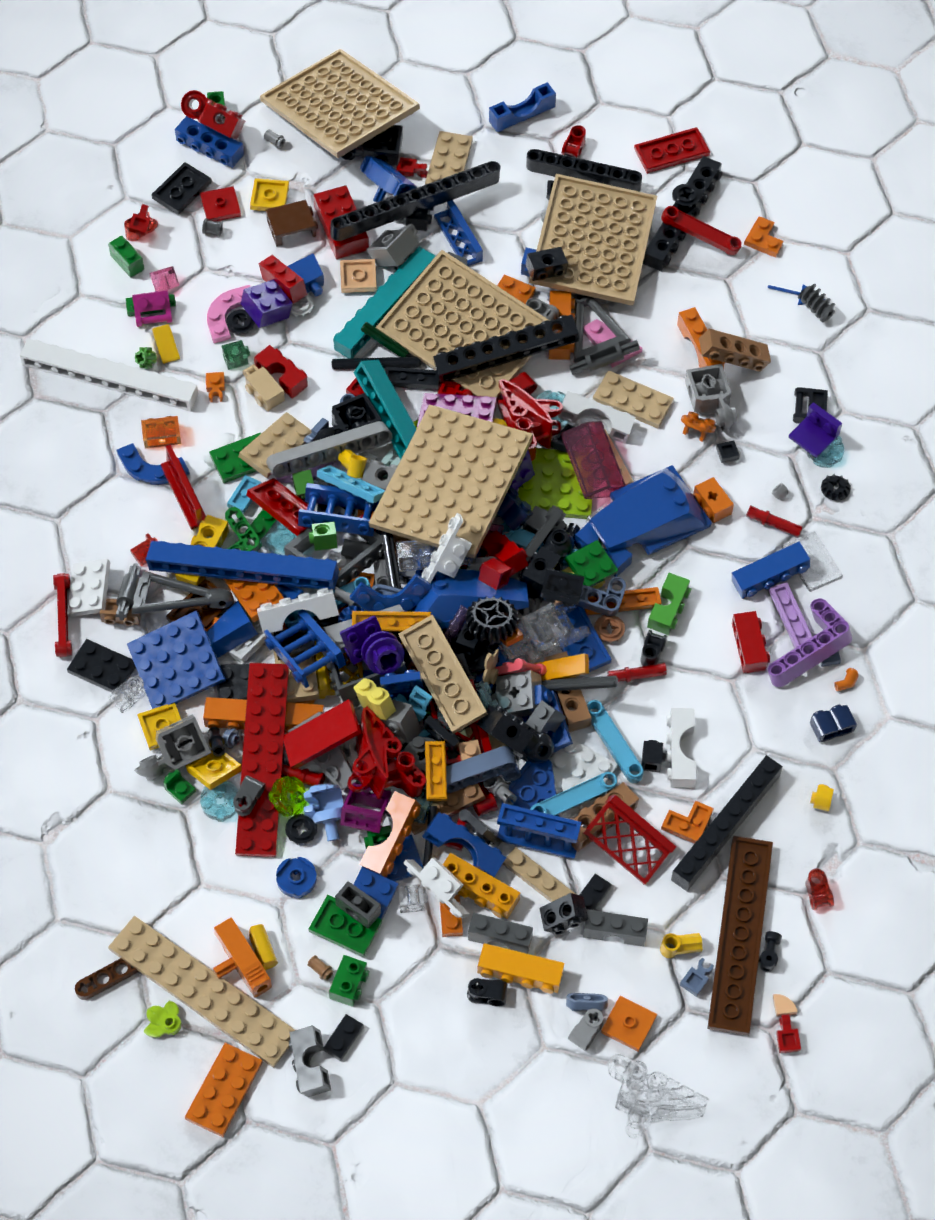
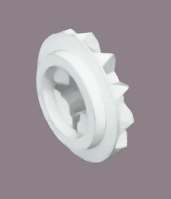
[290,294,314,317]

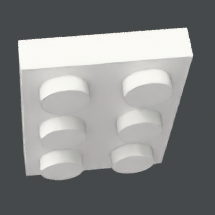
[67,559,111,617]

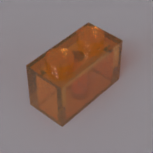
[141,416,182,449]

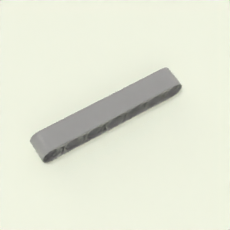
[266,421,392,478]

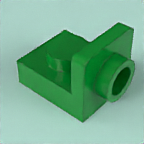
[163,769,196,805]
[364,825,392,849]

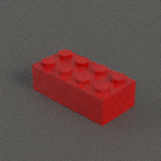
[313,185,369,260]

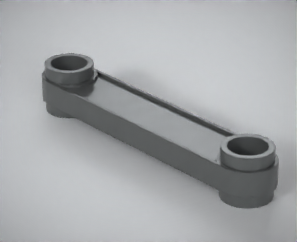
[509,505,566,580]

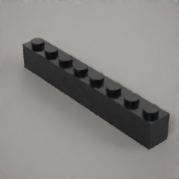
[671,755,783,892]

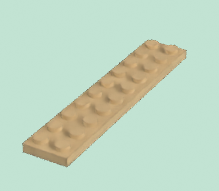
[108,915,295,1068]

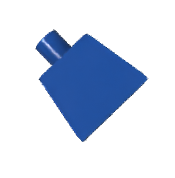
[287,254,324,296]

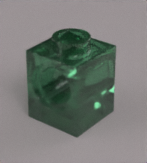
[221,340,250,370]

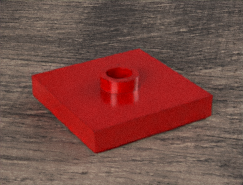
[200,186,241,222]

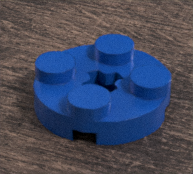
[276,857,317,899]

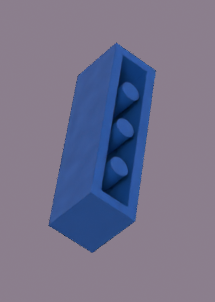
[732,541,810,599]

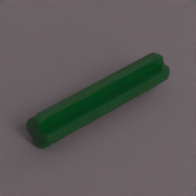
[361,322,409,357]

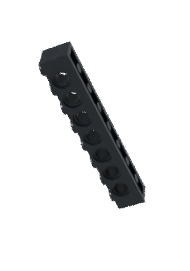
[643,156,723,272]
[433,314,579,383]

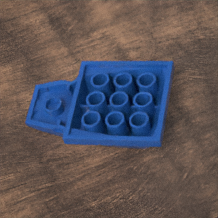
[589,465,712,555]
[412,569,529,629]

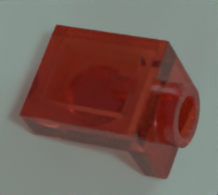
[130,533,158,566]

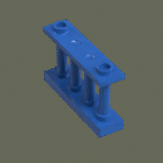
[298,483,380,536]
[264,609,346,688]
[497,803,582,860]

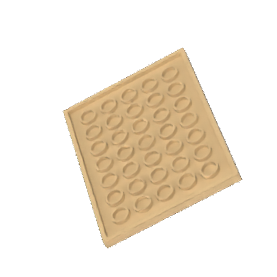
[260,48,420,158]
[529,174,658,306]
[376,250,550,399]
[369,404,533,559]

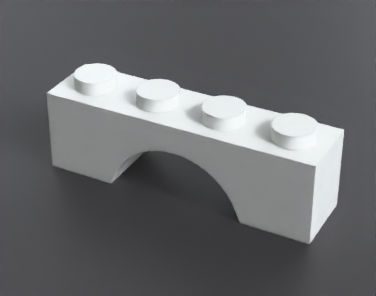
[557,391,636,443]
[257,588,339,635]
[666,707,696,788]

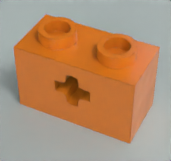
[693,477,734,523]

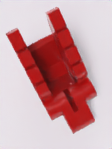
[498,379,563,461]
[347,706,426,799]

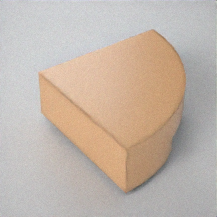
[773,994,798,1016]

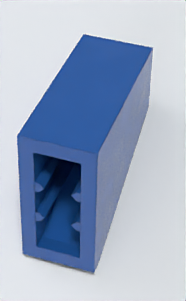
[207,601,258,658]

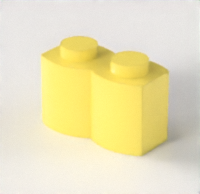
[354,678,396,720]

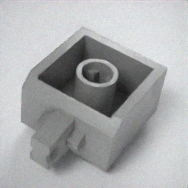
[367,224,420,267]
[485,670,542,718]

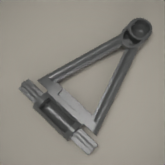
[569,293,640,375]
[115,563,234,620]

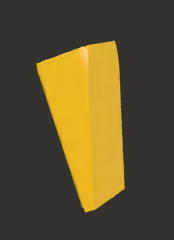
[152,324,180,364]

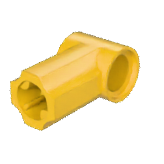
[338,449,367,478]
[660,933,703,958]

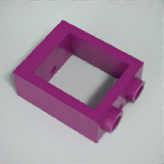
[340,783,392,833]

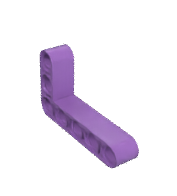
[768,598,852,687]

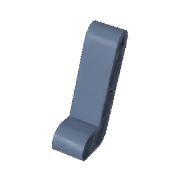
[575,577,626,616]
[446,746,521,793]

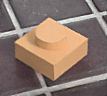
[458,739,481,761]

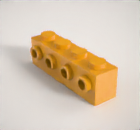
[442,853,520,919]
[477,943,565,994]

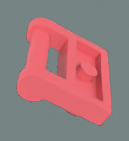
[495,658,547,676]

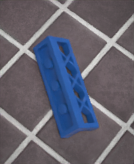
[434,200,483,266]

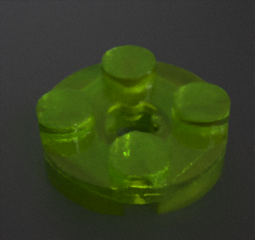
[269,776,307,817]

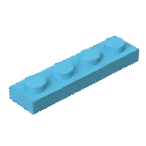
[317,465,385,503]

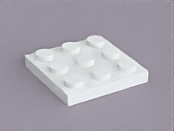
[550,739,618,810]

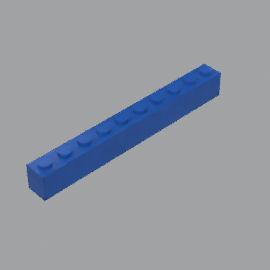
[146,541,339,591]

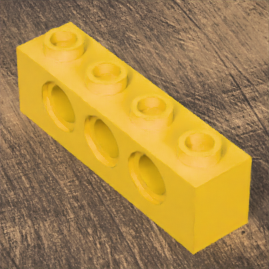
[175,514,230,586]

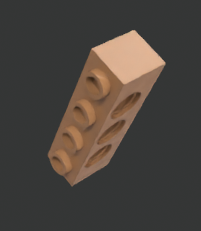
[699,328,771,372]
[544,651,591,732]
[570,782,640,852]

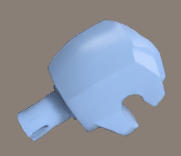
[304,783,344,842]

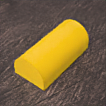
[249,924,278,970]

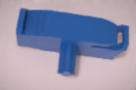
[360,155,417,202]

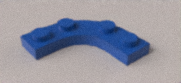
[116,443,190,485]
[350,574,432,612]

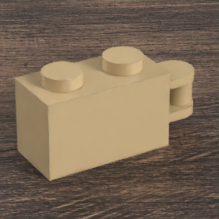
[242,364,285,411]

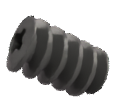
[797,283,836,323]

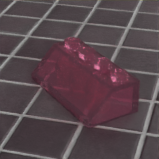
[561,421,626,499]

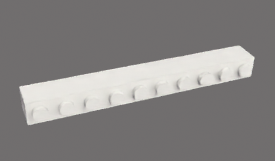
[19,338,199,412]

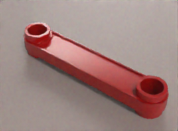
[661,206,742,256]
[53,573,73,658]

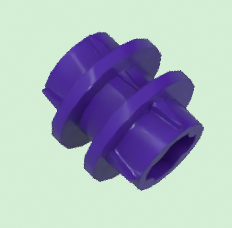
[361,631,404,675]

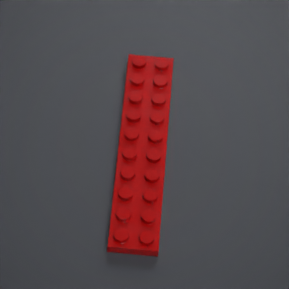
[235,663,289,857]

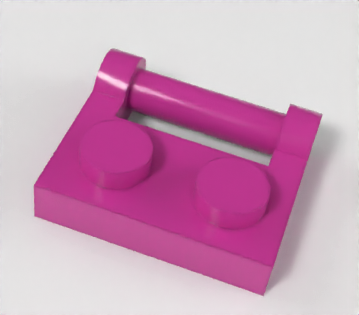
[132,290,172,327]

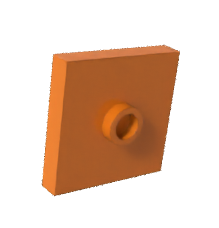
[601,995,657,1052]

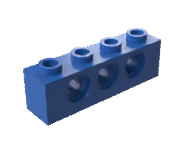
[174,116,244,168]

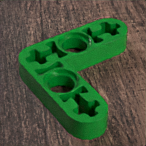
[225,507,262,552]

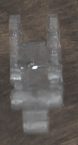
[498,602,591,663]
[608,1054,709,1138]

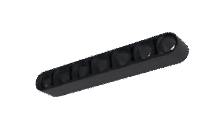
[526,149,642,192]

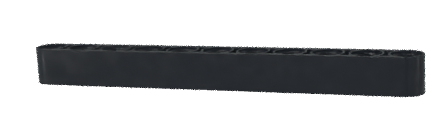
[330,161,501,241]

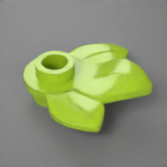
[143,1000,182,1038]

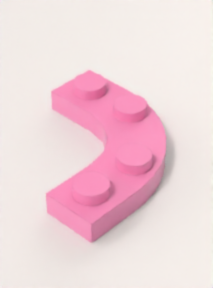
[207,284,250,344]

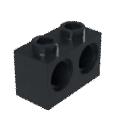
[539,893,588,935]

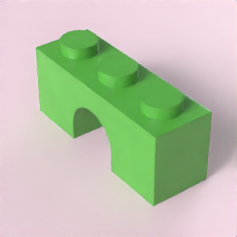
[647,572,692,635]

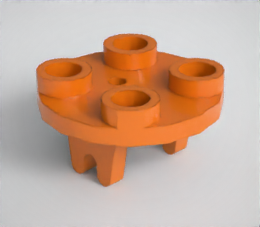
[681,412,716,442]

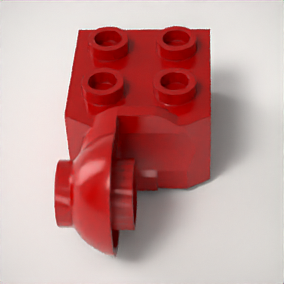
[181,90,246,139]

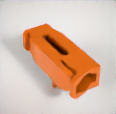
[213,917,272,998]

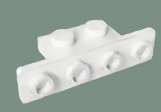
[422,513,472,583]
[404,858,470,918]

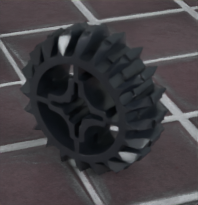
[465,596,519,644]

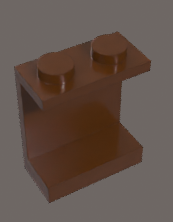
[266,199,318,247]

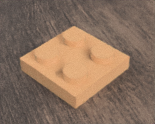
[340,259,377,293]

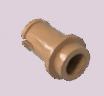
[307,955,334,981]

